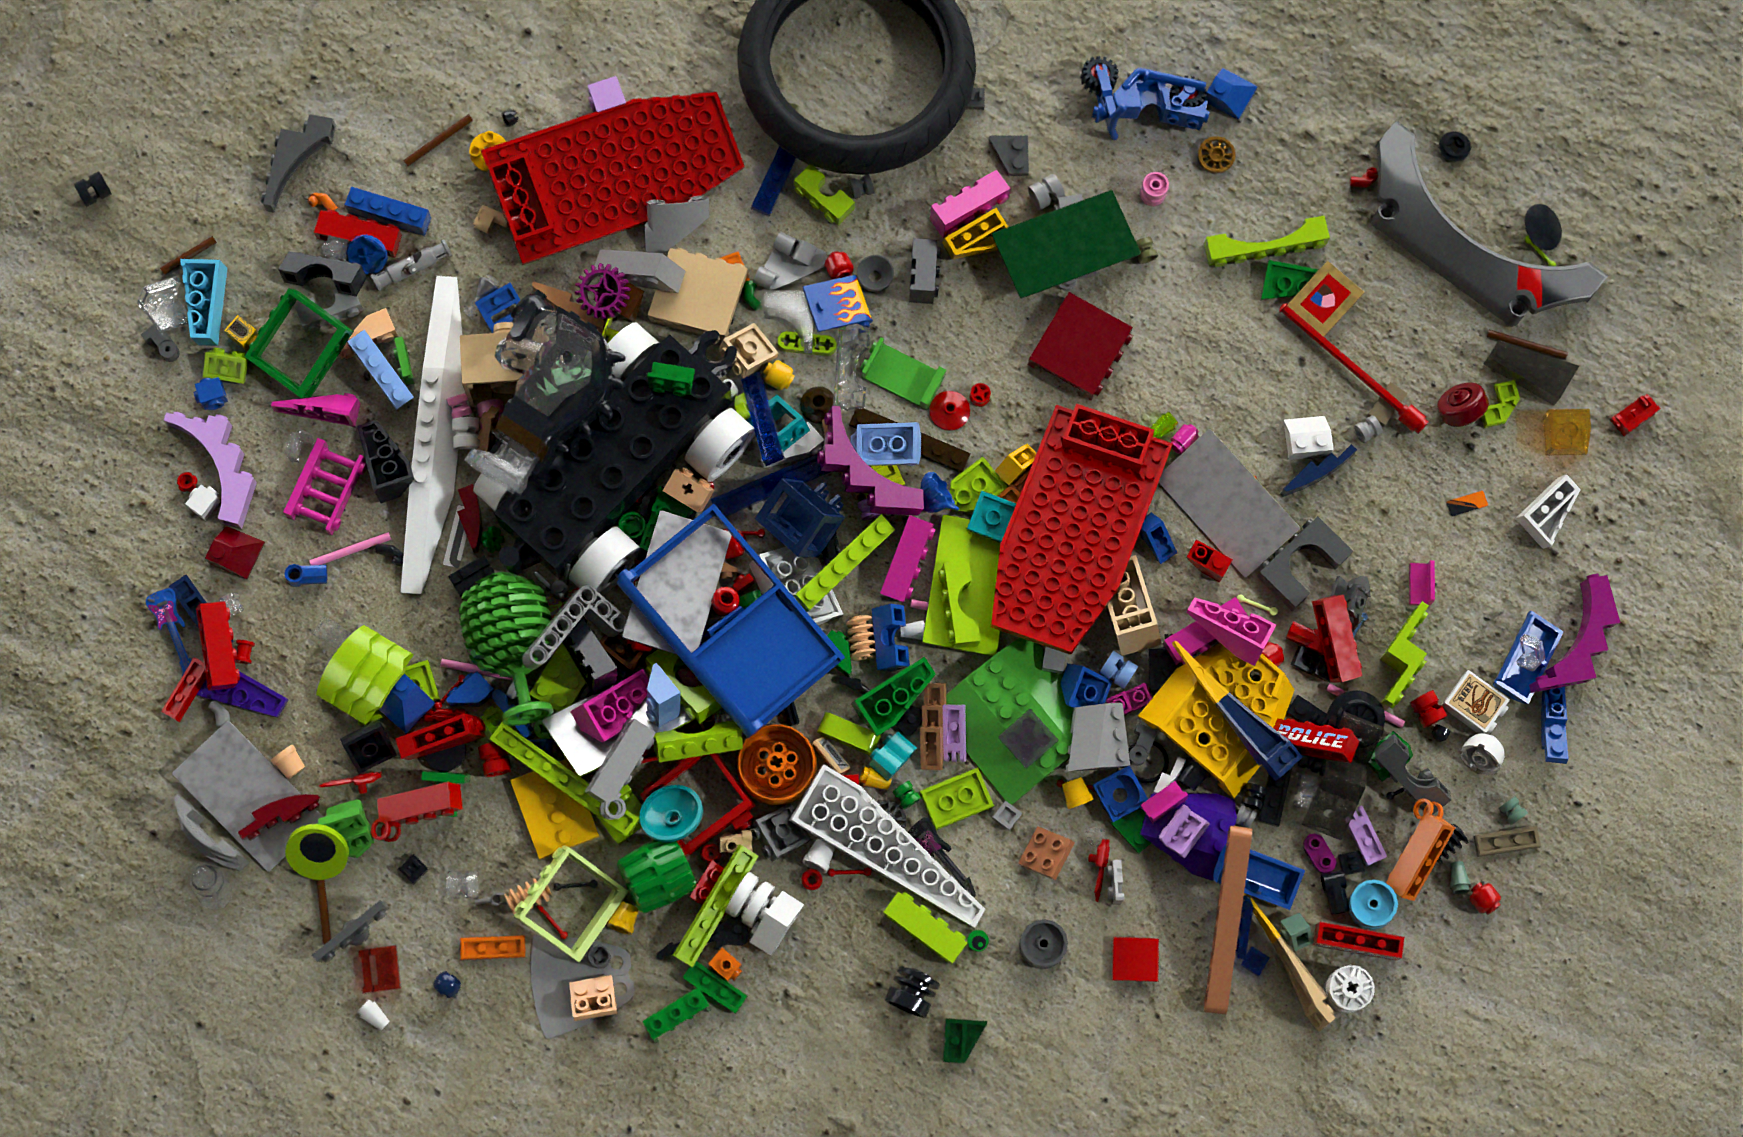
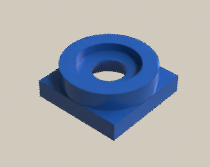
[1092,766,1148,823]

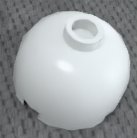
[1461,733,1505,775]

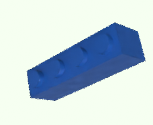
[344,187,431,236]

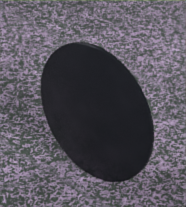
[1525,204,1562,251]

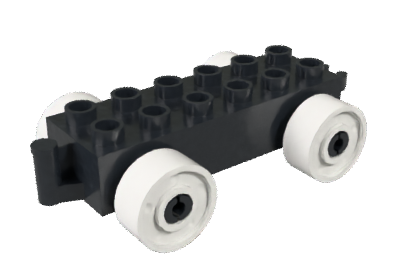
[474,323,756,596]

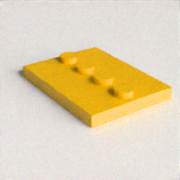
[510,759,600,860]

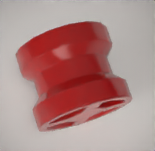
[970,383,991,407]

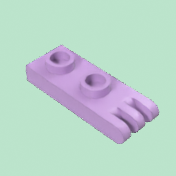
[943,704,966,762]
[1342,805,1387,866]

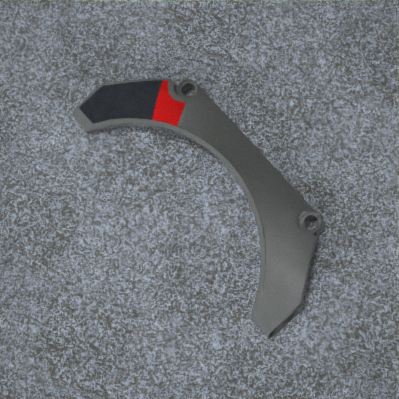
[1371,121,1609,327]

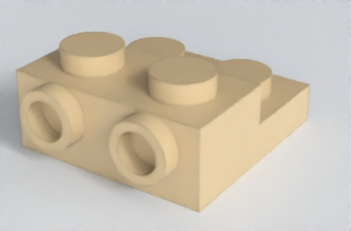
[719,323,779,379]

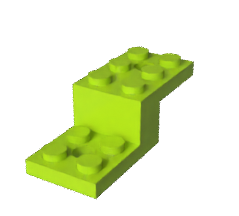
[1380,601,1429,711]

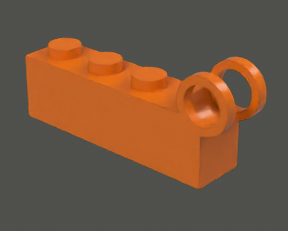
[1386,798,1455,901]

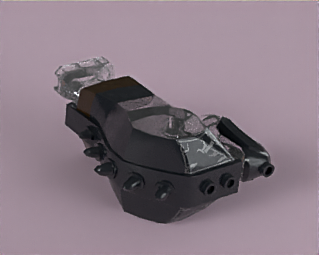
[464,289,626,495]

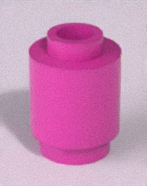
[1170,424,1199,455]

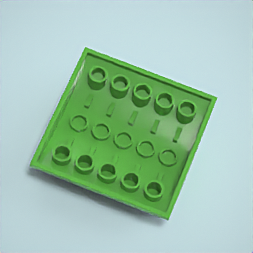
[946,638,1074,805]

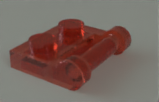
[358,945,401,994]

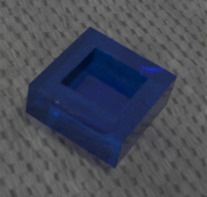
[1240,946,1270,976]

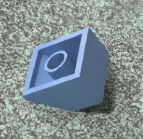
[646,663,680,727]

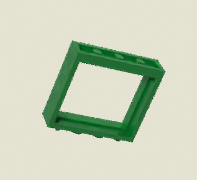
[244,288,354,399]

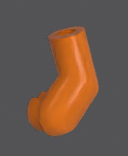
[307,193,338,211]

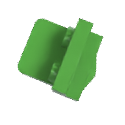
[318,799,375,858]

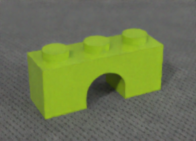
[794,165,855,226]

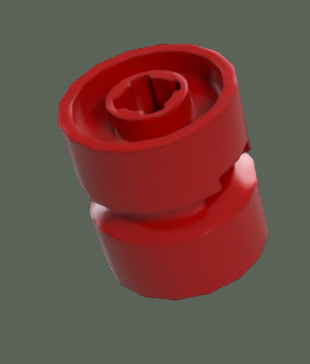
[1410,690,1448,729]
[478,742,511,777]

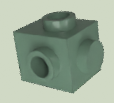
[1280,913,1314,951]

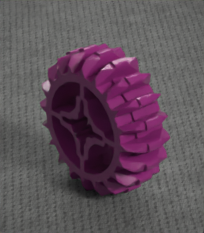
[575,263,631,319]

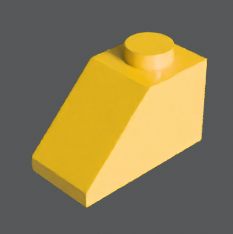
[995,444,1037,485]

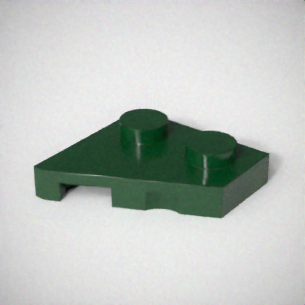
[943,1018,987,1064]

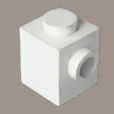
[185,485,221,521]

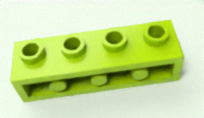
[883,891,967,966]

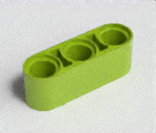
[817,712,881,755]

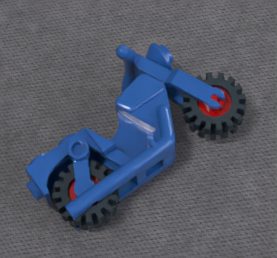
[1080,56,1209,140]

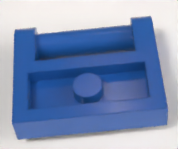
[475,283,520,333]

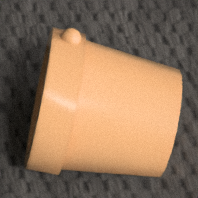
[270,744,305,779]

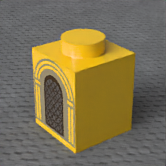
[224,315,258,351]

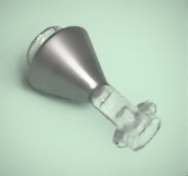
[462,275,500,319]

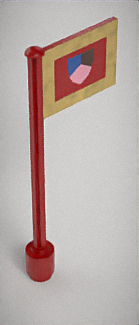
[1279,261,1429,434]

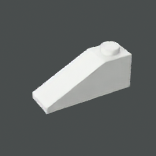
[761,422,824,468]

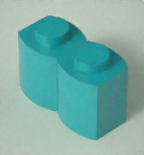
[869,732,917,781]

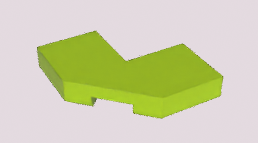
[1482,380,1520,428]

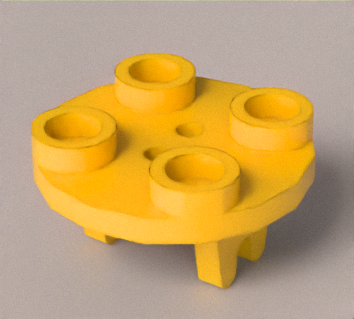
[469,131,506,172]

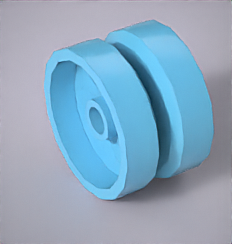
[1348,879,1398,930]

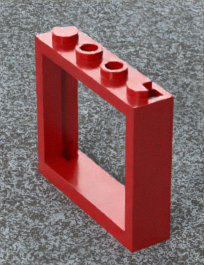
[640,753,755,857]

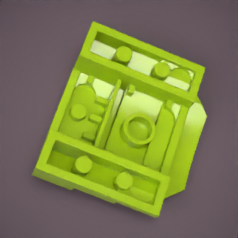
[316,625,414,725]

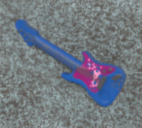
[146,588,192,676]

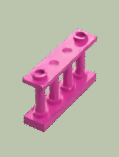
[283,438,367,535]

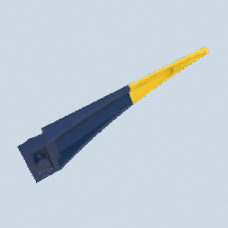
[1172,641,1303,781]

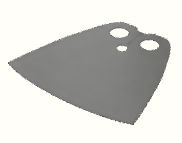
[531,935,634,1039]

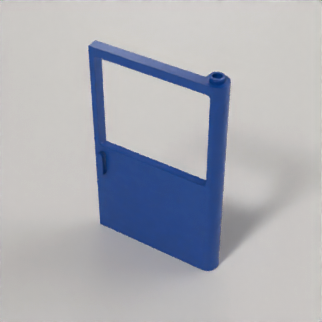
[616,504,845,738]

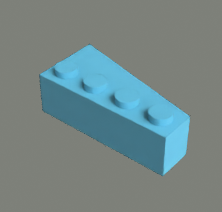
[180,259,228,346]

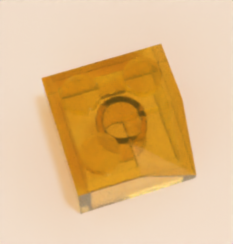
[1543,409,1591,456]

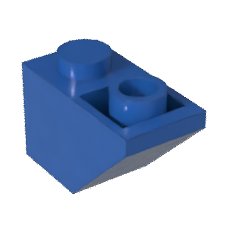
[446,671,494,707]

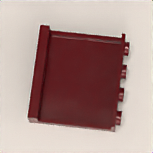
[1028,292,1134,401]

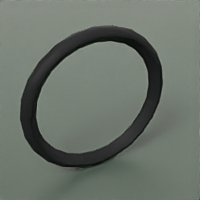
[1126,741,1169,783]

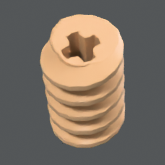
[846,615,876,661]
[504,878,552,914]

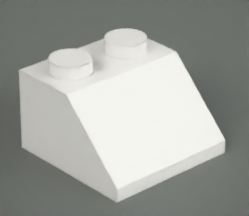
[1284,416,1334,460]

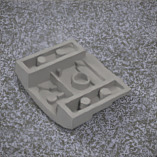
[174,795,250,872]

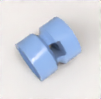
[1099,651,1138,689]

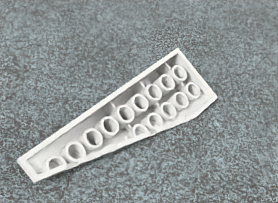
[789,764,985,928]

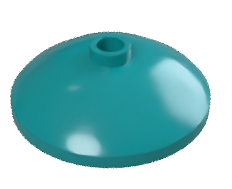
[639,785,703,842]

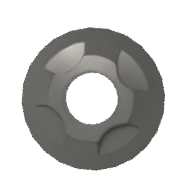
[857,255,894,292]

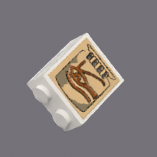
[1442,670,1510,734]

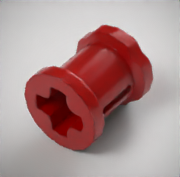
[235,640,255,664]

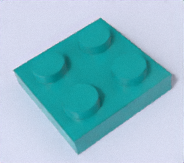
[967,490,1016,543]

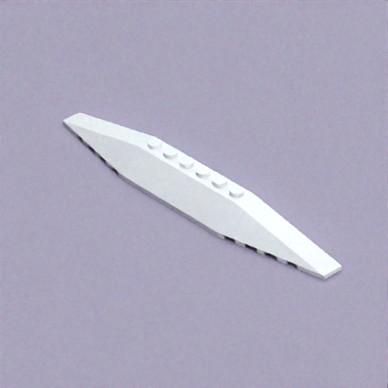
[401,276,465,595]

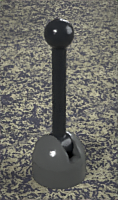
[1386,768,1434,800]

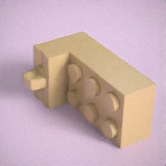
[1107,555,1162,656]

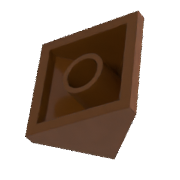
[593,276,644,322]

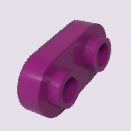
[1303,833,1336,874]

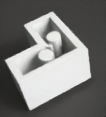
[750,891,804,955]

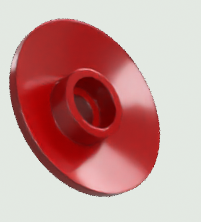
[929,391,970,431]

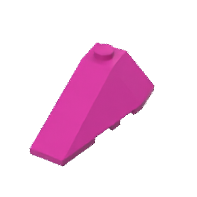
[271,393,361,427]
[1186,598,1276,666]
[570,669,649,743]

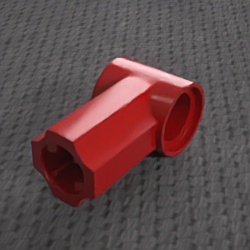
[1286,621,1324,655]

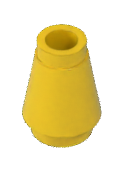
[859,766,892,790]

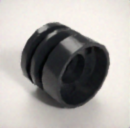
[885,966,940,1019]

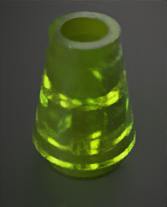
[1151,411,1179,438]

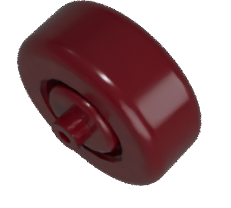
[1437,382,1489,427]

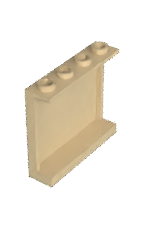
[648,248,750,341]

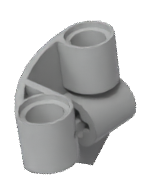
[645,196,710,254]
[753,232,827,291]

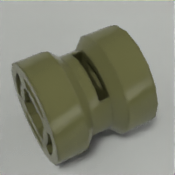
[1136,237,1159,264]

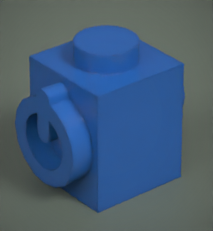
[193,377,228,410]

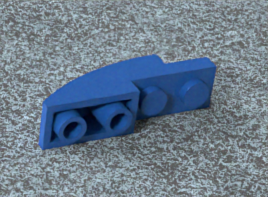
[1541,687,1569,764]

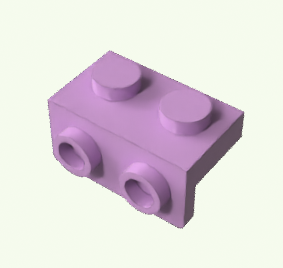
[1159,804,1210,858]

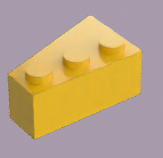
[942,207,1008,260]

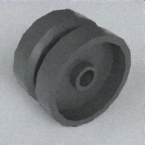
[1019,919,1068,970]

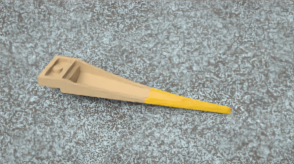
[1243,893,1336,1032]

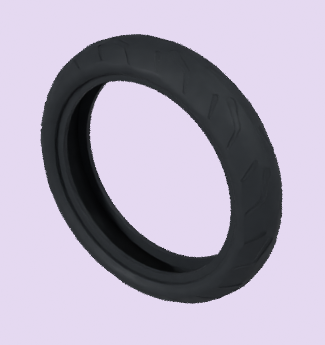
[737,0,976,175]

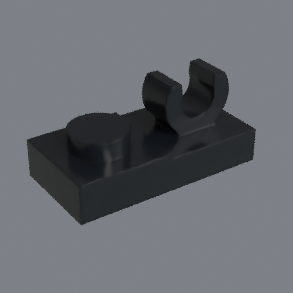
[1286,695,1329,726]

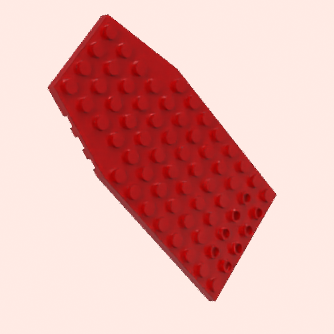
[481,92,745,265]
[991,404,1173,655]

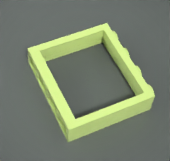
[513,845,629,962]

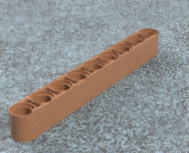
[1204,826,1252,1015]

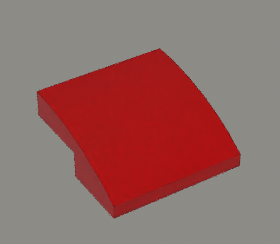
[1112,937,1159,982]

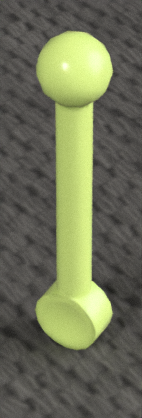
[1237,594,1278,616]

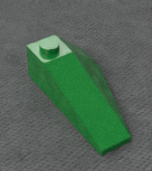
[851,657,936,737]

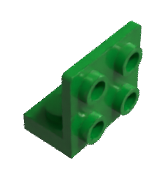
[647,362,695,397]

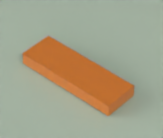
[460,935,526,960]

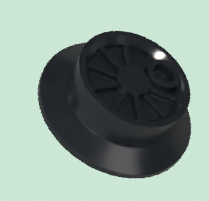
[1327,690,1385,748]

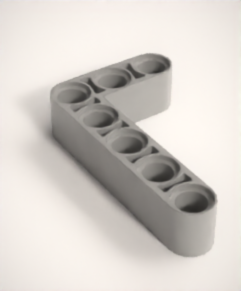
[522,585,627,670]

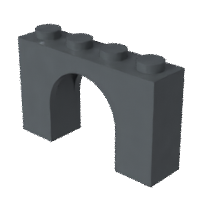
[1257,516,1353,611]

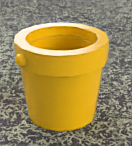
[1062,777,1093,809]
[606,902,639,935]

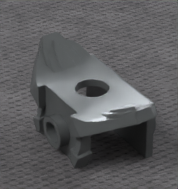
[1331,576,1371,632]

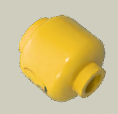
[763,360,795,390]

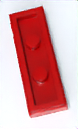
[161,657,206,722]

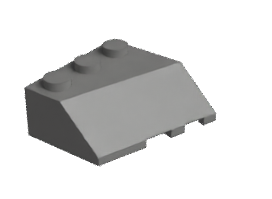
[1065,703,1130,772]

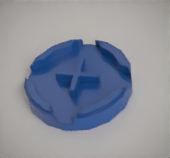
[346,235,388,274]

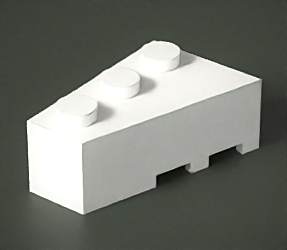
[1515,474,1581,549]

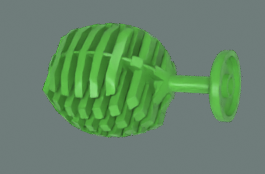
[459,572,553,726]

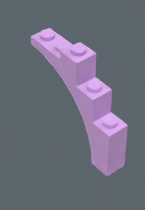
[164,412,257,529]

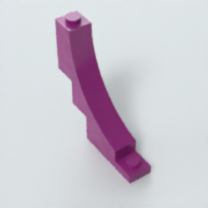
[1529,573,1621,693]

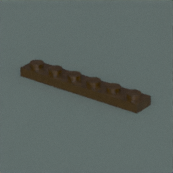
[849,405,971,473]

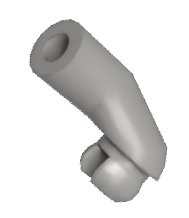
[208,701,230,729]

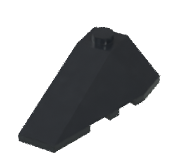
[357,420,414,503]

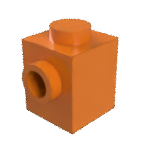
[708,948,742,982]

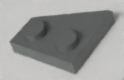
[989,135,1029,176]

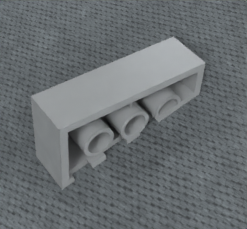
[595,249,686,293]

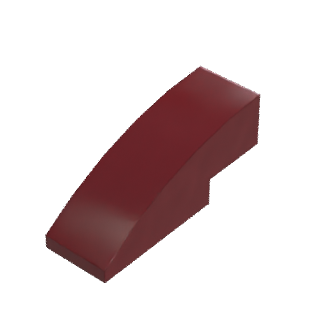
[457,484,482,554]

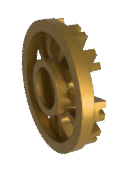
[1198,136,1236,174]

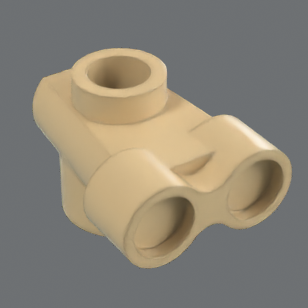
[719,830,752,853]

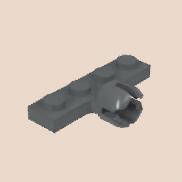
[312,900,389,963]

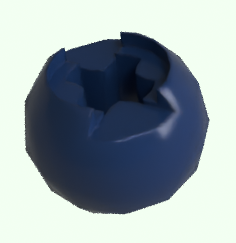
[433,971,461,998]

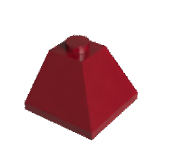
[205,526,265,580]

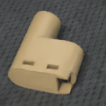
[473,205,508,234]

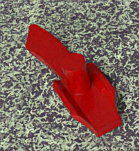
[319,772,382,794]
[1088,839,1110,902]

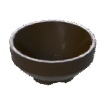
[800,386,837,424]

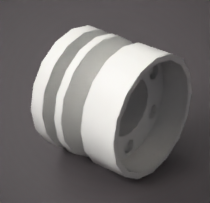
[1323,965,1374,1013]

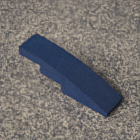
[1280,444,1357,497]
[169,574,235,643]

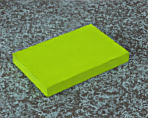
[919,768,994,830]

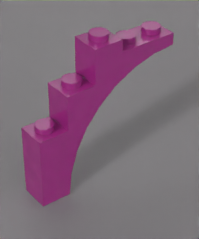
[817,406,924,516]

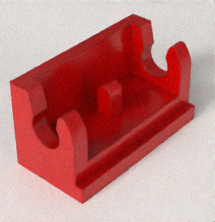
[1610,394,1661,437]

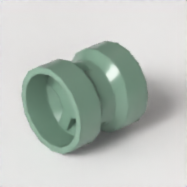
[1499,796,1528,825]

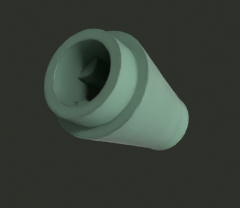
[1450,861,1471,894]

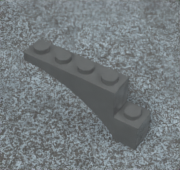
[261,114,336,213]

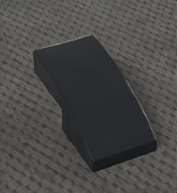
[1290,646,1330,683]

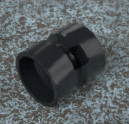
[74,171,112,207]

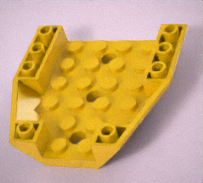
[1137,643,1294,799]

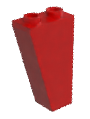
[395,713,486,760]

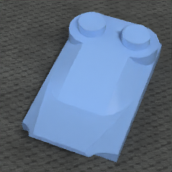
[850,422,921,466]

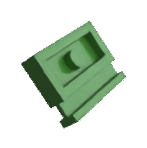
[393,337,415,385]

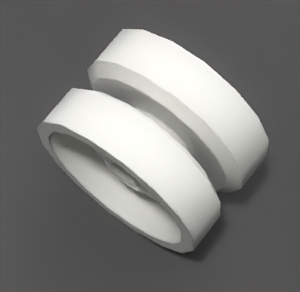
[725,872,775,927]

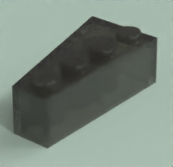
[1483,340,1579,406]

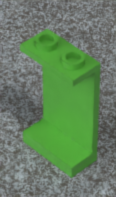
[860,337,946,410]

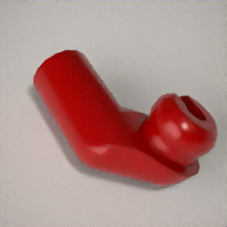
[1350,167,1378,188]

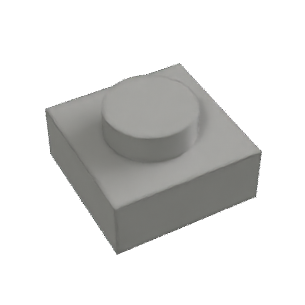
[992,800,1022,831]

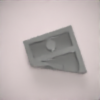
[1107,860,1124,905]

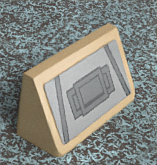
[813,736,850,775]

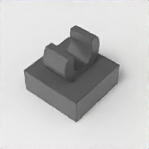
[966,88,985,110]

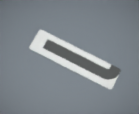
[443,505,467,568]

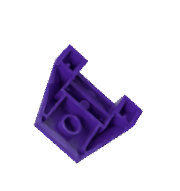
[1140,794,1237,881]

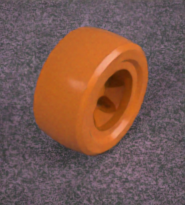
[737,724,817,806]

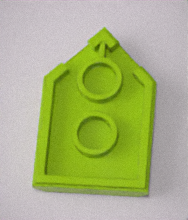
[947,457,1008,513]

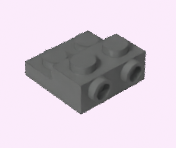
[751,803,811,862]

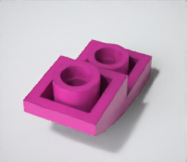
[1106,683,1153,715]

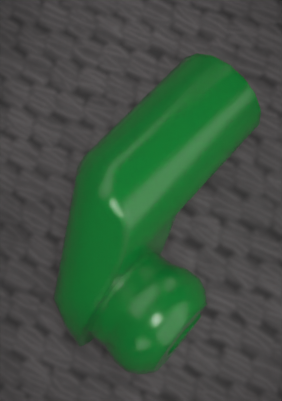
[742,280,762,311]

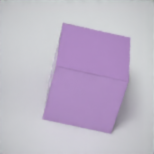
[588,76,626,112]

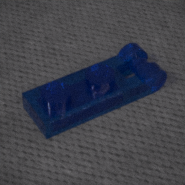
[1235,895,1253,960]

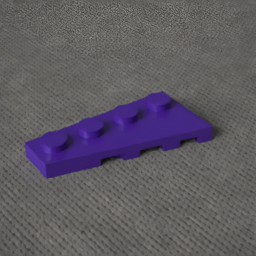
[196,671,289,718]

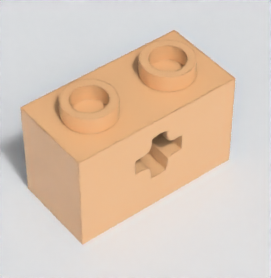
[663,467,715,512]

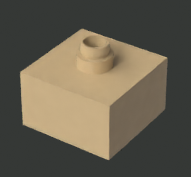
[460,322,553,408]

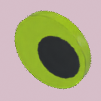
[285,824,349,880]

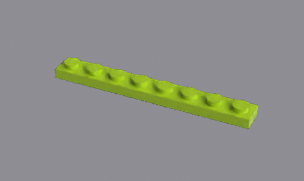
[490,722,640,837]

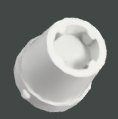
[802,839,835,873]

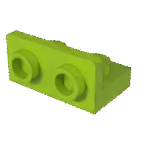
[203,348,250,384]

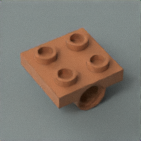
[1018,826,1075,880]

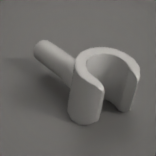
[475,892,506,906]

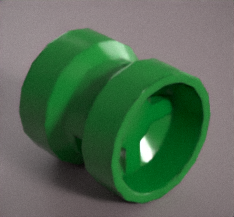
[892,780,921,810]

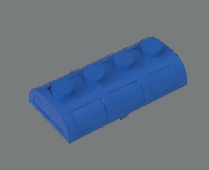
[1493,611,1564,704]
[1214,845,1305,910]

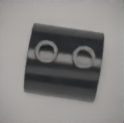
[340,719,397,774]

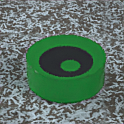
[967,930,989,952]

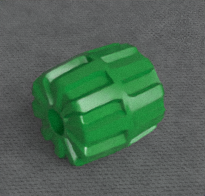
[617,840,696,914]

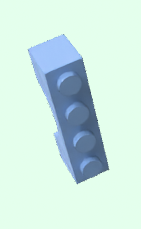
[347,330,414,410]

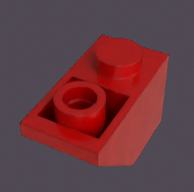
[1186,539,1233,583]

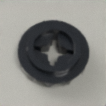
[1438,131,1471,163]

